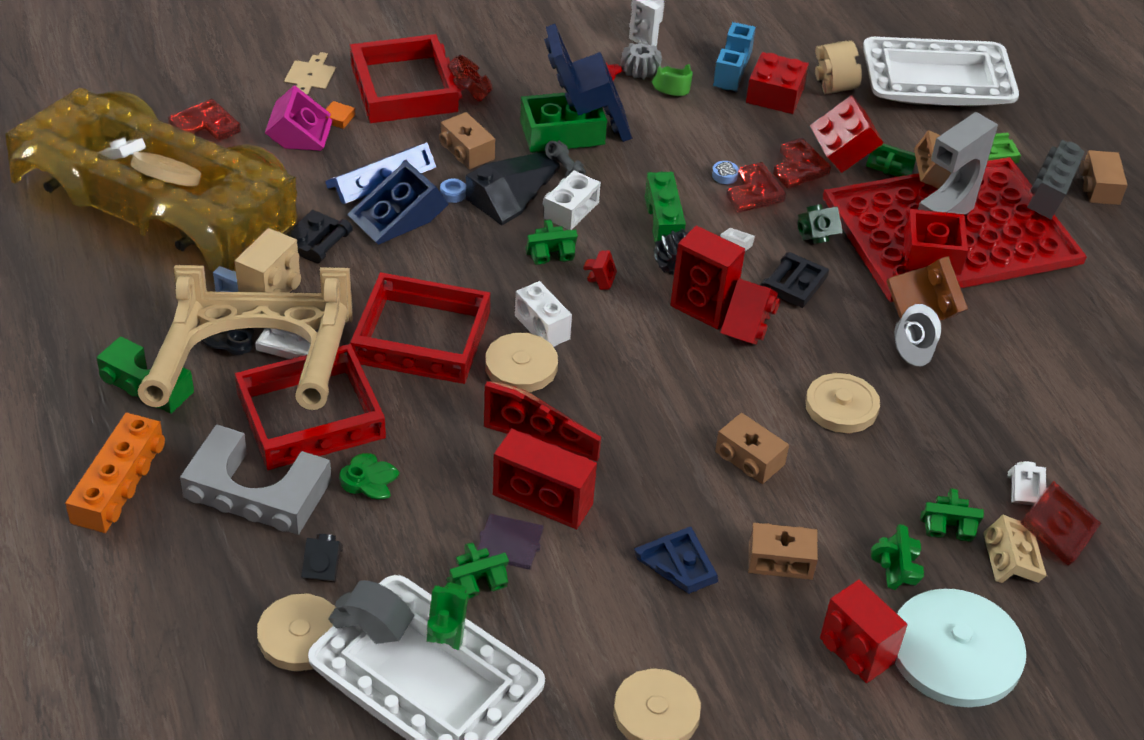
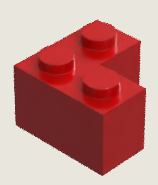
[720,278,780,345]

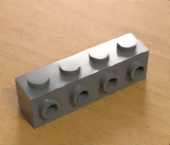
[1027,140,1085,219]

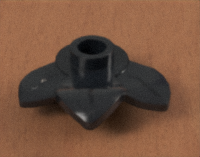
[201,328,254,355]

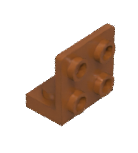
[886,256,968,321]

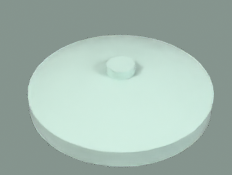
[895,589,1026,707]

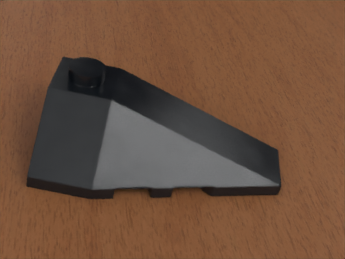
[466,152,560,225]

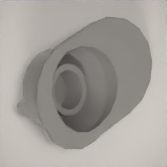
[894,304,941,366]

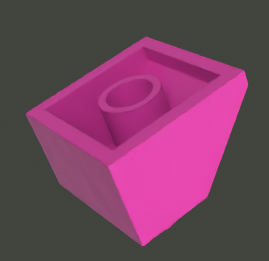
[265,85,332,151]

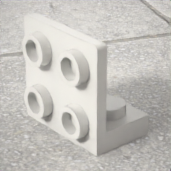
[629,0,664,46]

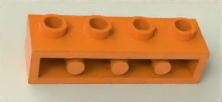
[65,412,165,533]

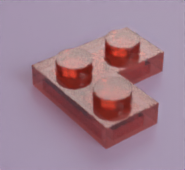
[168,98,241,141]
[773,137,831,189]
[726,162,786,213]

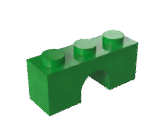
[645,171,686,242]
[96,336,194,414]

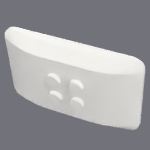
[863,37,1019,106]
[308,575,545,740]

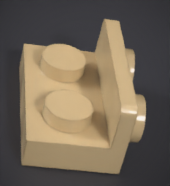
[983,515,1047,583]

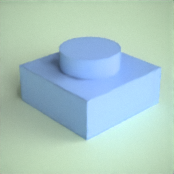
[213,266,238,292]

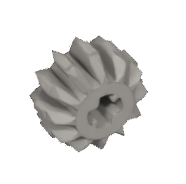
[621,41,662,80]

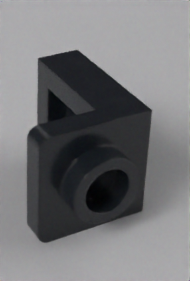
[301,534,343,582]

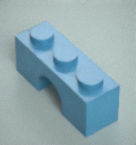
[713,22,756,91]

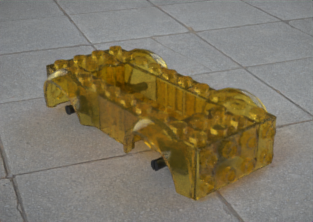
[5,87,297,272]

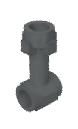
[545,141,586,176]

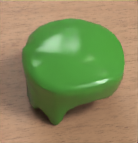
[652,64,693,96]

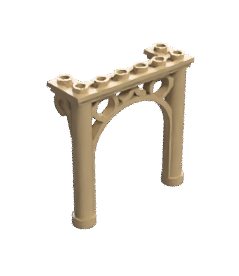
[138,265,353,410]

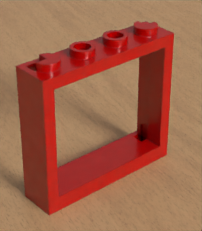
[350,34,462,123]
[350,272,491,384]
[235,344,386,471]

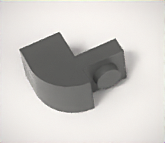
[328,580,415,644]

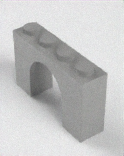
[918,112,998,215]
[180,424,332,535]

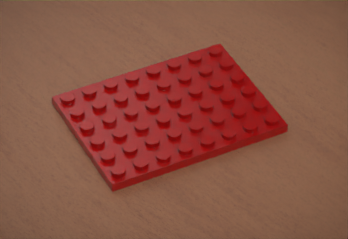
[823,157,1087,302]

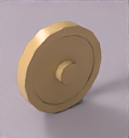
[130,152,201,186]
[485,333,558,392]
[806,373,880,433]
[257,593,336,671]
[613,668,701,740]

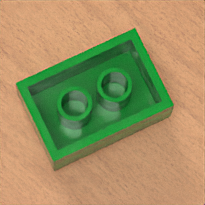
[520,92,607,152]

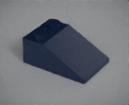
[347,160,449,245]

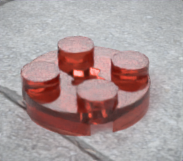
[447,55,493,102]

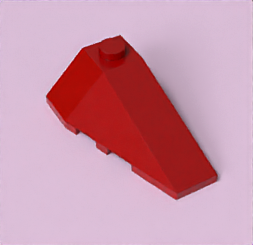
[484,381,601,461]

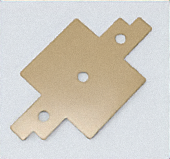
[284,52,336,95]

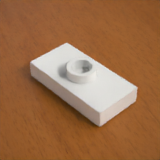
[97,137,146,162]
[255,328,310,359]

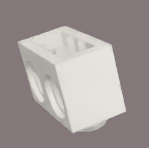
[543,171,601,230]
[515,281,572,347]

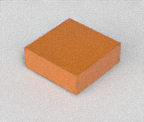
[325,101,356,129]

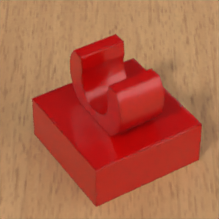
[583,250,617,290]

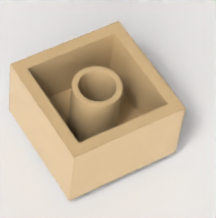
[235,228,301,293]

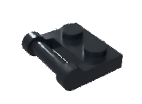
[285,209,353,263]
[760,252,829,308]

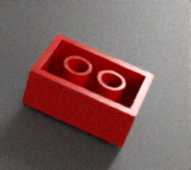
[670,225,745,330]
[493,429,597,530]

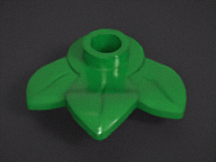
[339,453,400,499]

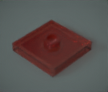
[1020,481,1101,566]

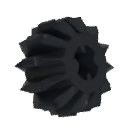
[653,229,689,275]

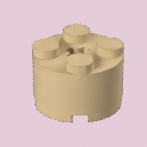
[815,40,861,94]

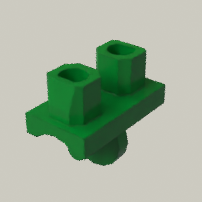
[866,144,916,177]
[525,219,578,265]
[920,488,984,542]
[871,524,924,590]
[446,542,509,599]
[426,582,469,650]

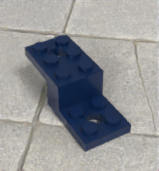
[544,23,632,142]

